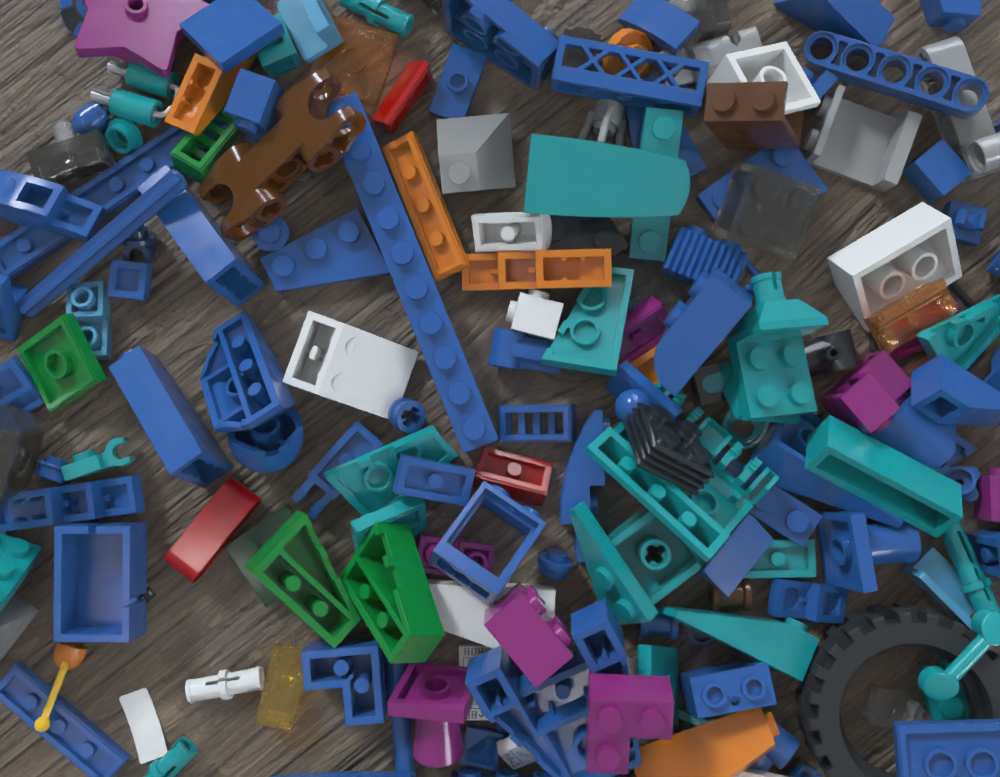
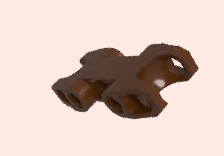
[198,69,367,242]

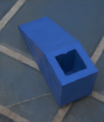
[911,354,1000,427]

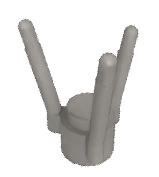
[577,99,627,146]

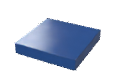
[179,0,285,73]

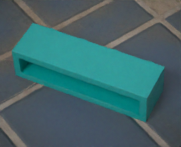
[804,415,963,538]

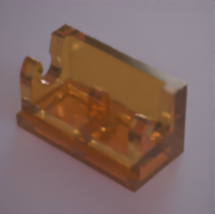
[863,278,958,354]

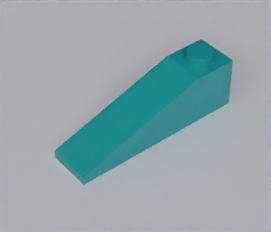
[660,605,820,681]

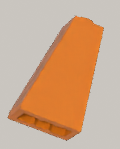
[634,707,780,777]

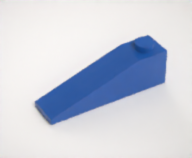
[749,413,904,528]

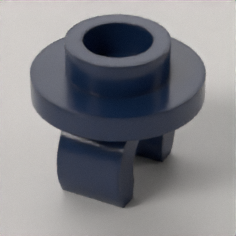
[121,225,157,263]

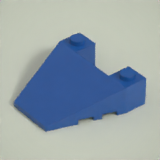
[465,598,642,777]

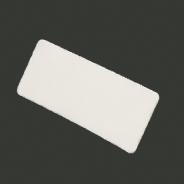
[119,688,167,764]

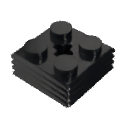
[623,402,715,495]

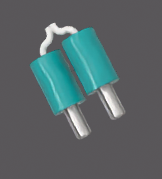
[90,60,179,128]

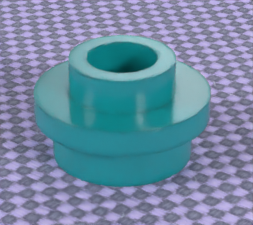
[105,117,143,154]

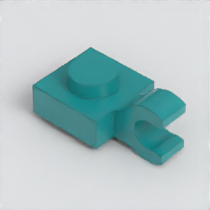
[61,437,135,481]

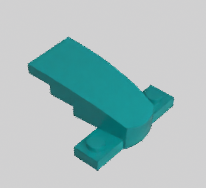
[523,107,690,261]

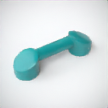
[918,608,1000,701]

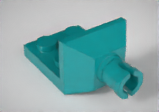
[727,272,829,421]

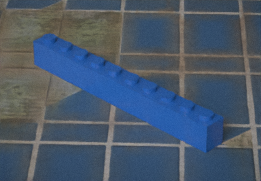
[327,92,499,453]

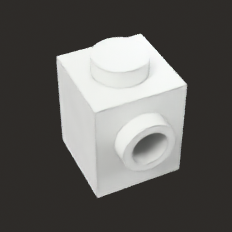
[505,289,564,341]

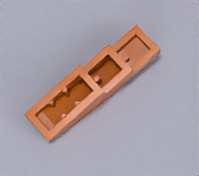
[164,9,275,136]
[462,249,612,291]

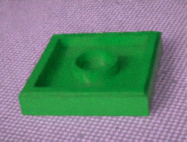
[17,313,107,413]

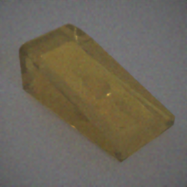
[256,643,304,730]

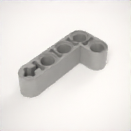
[915,36,1000,183]

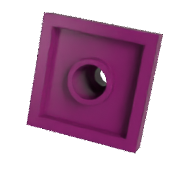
[387,662,474,767]

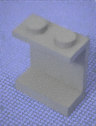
[802,84,923,193]

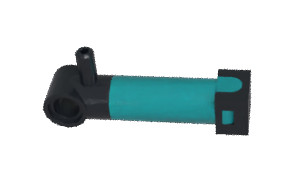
[688,329,860,406]

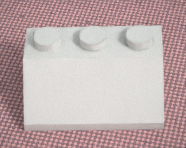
[827,202,963,332]

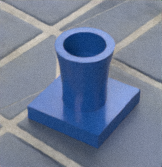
[816,509,921,593]

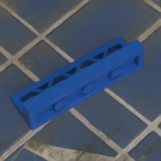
[550,35,709,118]

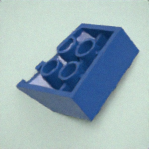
[442,0,559,92]

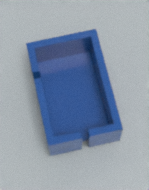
[53,522,147,642]

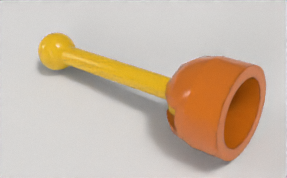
[34,642,88,732]

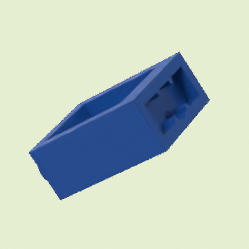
[429,481,547,606]
[678,659,777,719]

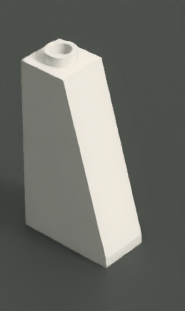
[427,578,556,649]

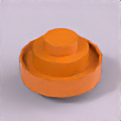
[603,28,653,79]

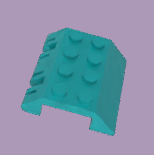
[584,381,780,563]

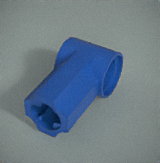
[488,328,560,375]

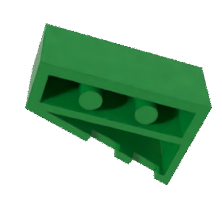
[244,510,361,649]
[339,522,445,664]

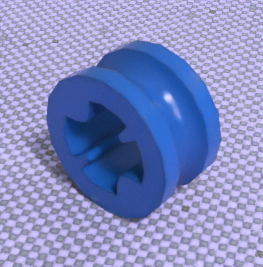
[388,397,426,433]

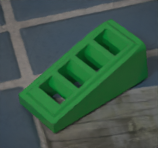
[170,106,241,183]

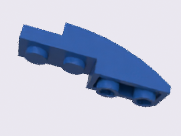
[0,170,107,242]
[559,410,611,562]

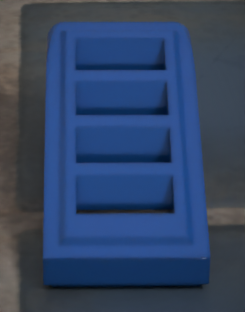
[498,404,576,442]

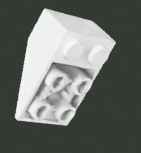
[282,311,419,419]

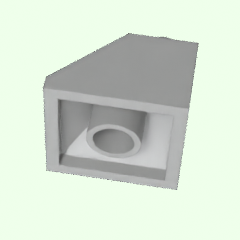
[436,113,516,194]

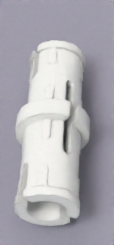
[185,666,266,704]

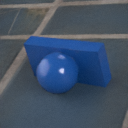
[605,360,683,423]

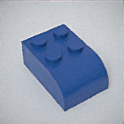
[654,267,752,396]

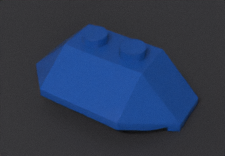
[200,310,295,433]

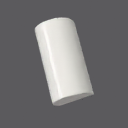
[471,212,552,252]

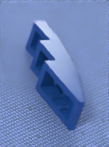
[0,474,146,532]

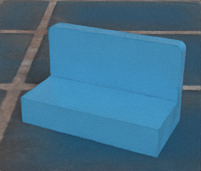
[277,0,344,63]
[902,545,975,631]

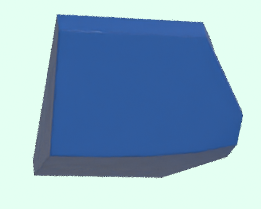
[867,392,956,468]

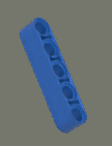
[804,30,990,119]

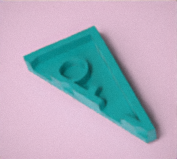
[569,501,659,625]

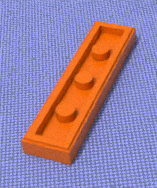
[381,131,470,281]

